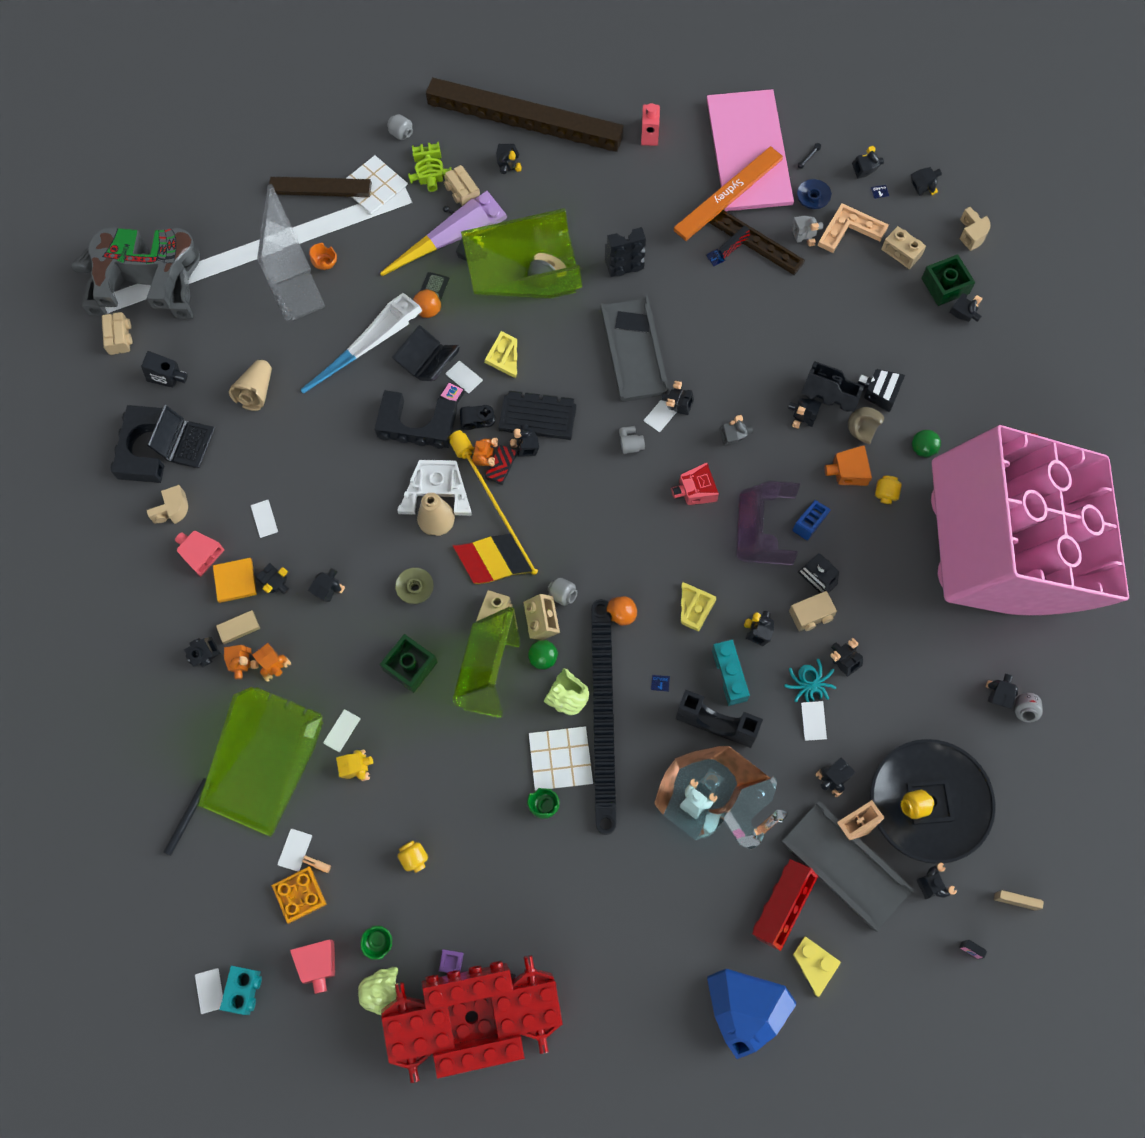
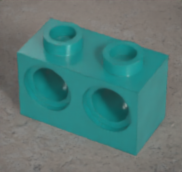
[219,966,262,1015]

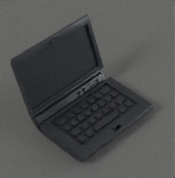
[392,325,460,381]
[147,404,215,468]

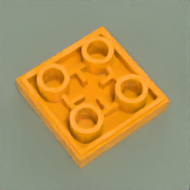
[213,558,257,603]
[271,866,327,924]

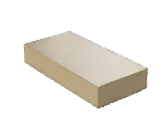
[216,610,260,644]
[994,890,1044,910]

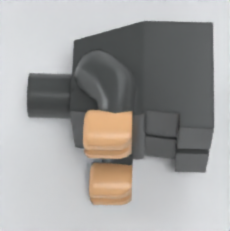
[719,415,753,446]

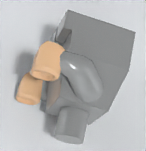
[792,216,823,246]

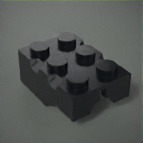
[605,227,646,277]
[802,361,864,412]

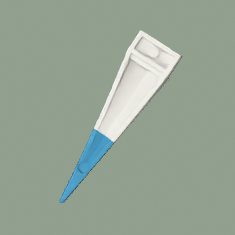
[301,293,422,393]

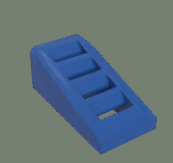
[793,500,831,540]

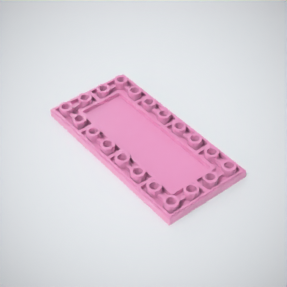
[707,89,794,211]

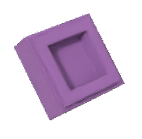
[439,950,464,973]

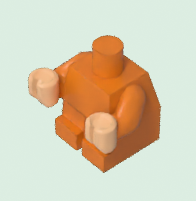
[472,438,498,467]
[252,643,291,682]
[224,645,259,679]

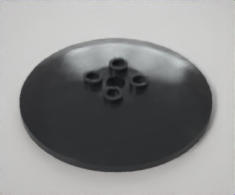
[870,739,996,864]

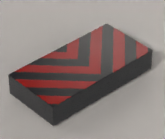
[719,225,750,259]
[485,445,517,485]

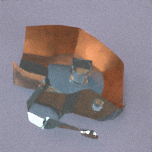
[655,746,787,850]

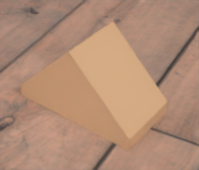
[837,800,884,840]

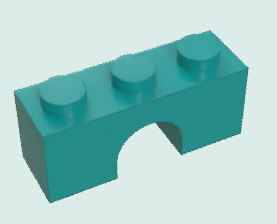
[712,640,750,706]

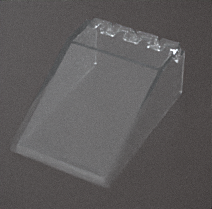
[257,184,325,320]

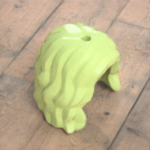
[544,668,589,715]
[358,967,398,1015]

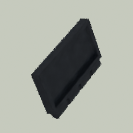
[498,391,577,440]

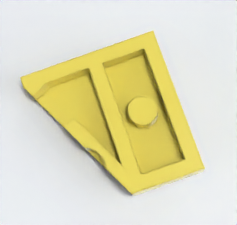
[484,331,517,378]
[681,582,716,632]
[793,936,841,997]

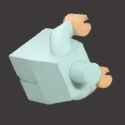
[680,779,717,819]

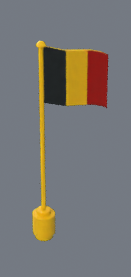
[449,430,538,584]

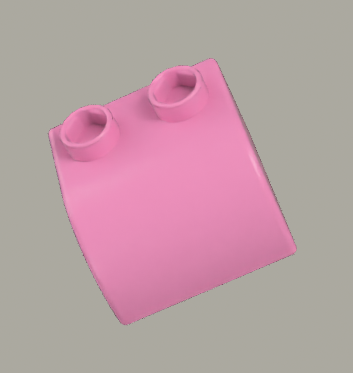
[931,425,1129,615]

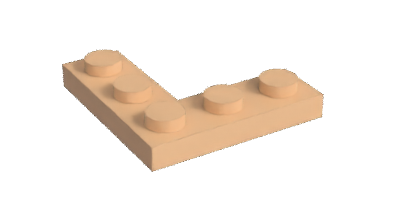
[818,204,889,253]

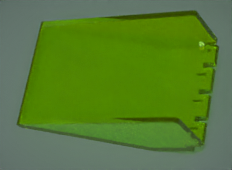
[461,208,582,298]
[453,607,521,718]
[199,687,323,837]

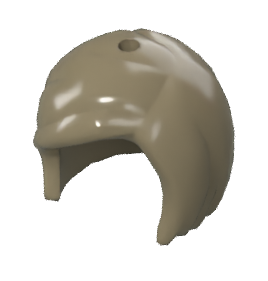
[848,407,884,445]

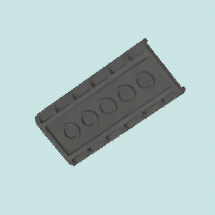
[601,295,669,402]
[781,801,914,932]

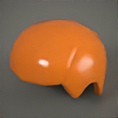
[309,243,337,270]
[413,289,441,318]
[606,596,637,626]

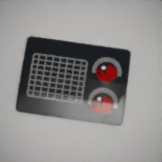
[420,272,450,301]

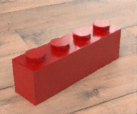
[752,859,818,951]

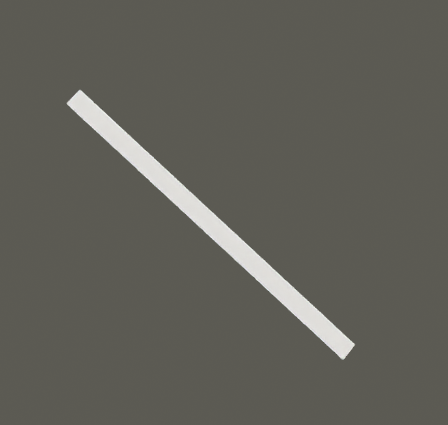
[105,187,412,313]

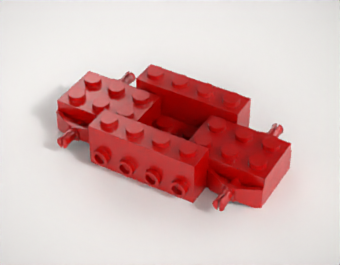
[381,955,563,1083]

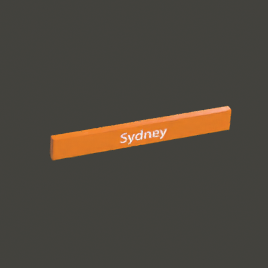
[674,146,783,241]

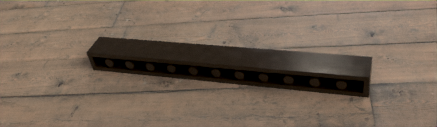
[426,77,624,152]

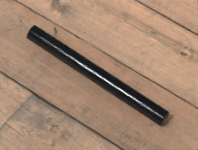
[164,778,211,856]

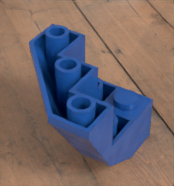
[707,969,796,1059]

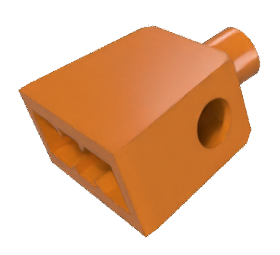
[824,446,872,486]

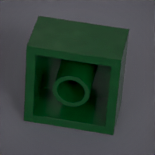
[921,254,975,306]
[379,634,438,693]

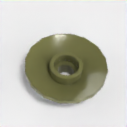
[395,568,434,604]

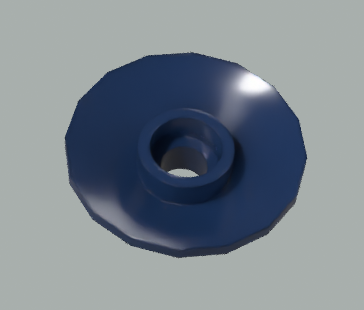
[797,179,832,209]

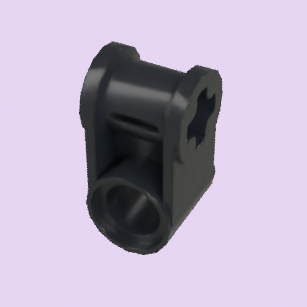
[460,405,496,430]

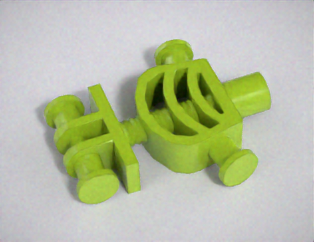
[408,141,452,192]

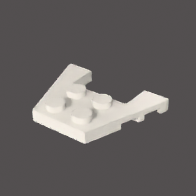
[398,460,472,516]

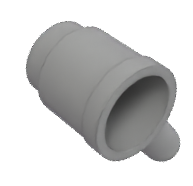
[619,426,645,454]

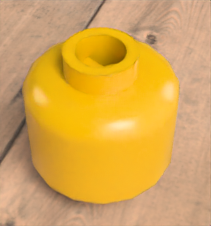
[875,476,902,504]
[901,790,934,819]
[397,840,428,873]

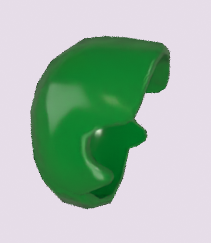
[912,430,941,458]
[528,640,559,670]
[527,788,560,819]
[360,925,393,959]

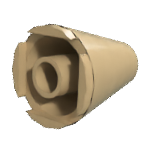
[229,360,272,411]
[417,493,455,536]

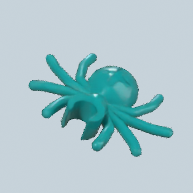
[784,659,836,702]

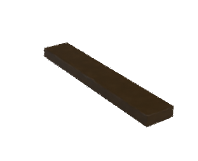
[268,177,372,197]
[708,210,805,275]

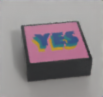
[440,382,465,404]
[959,940,987,959]

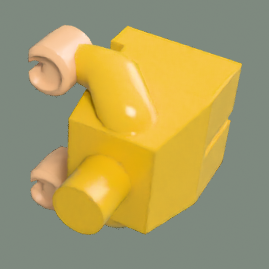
[336,749,373,781]

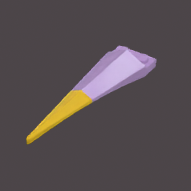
[380,191,507,276]

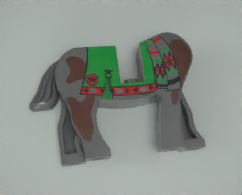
[71,228,200,319]

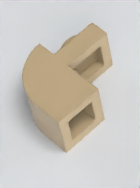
[960,207,990,251]
[147,485,188,524]

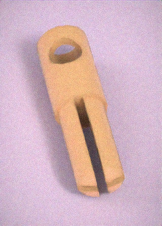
[302,856,331,873]

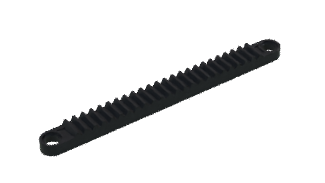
[591,599,616,835]

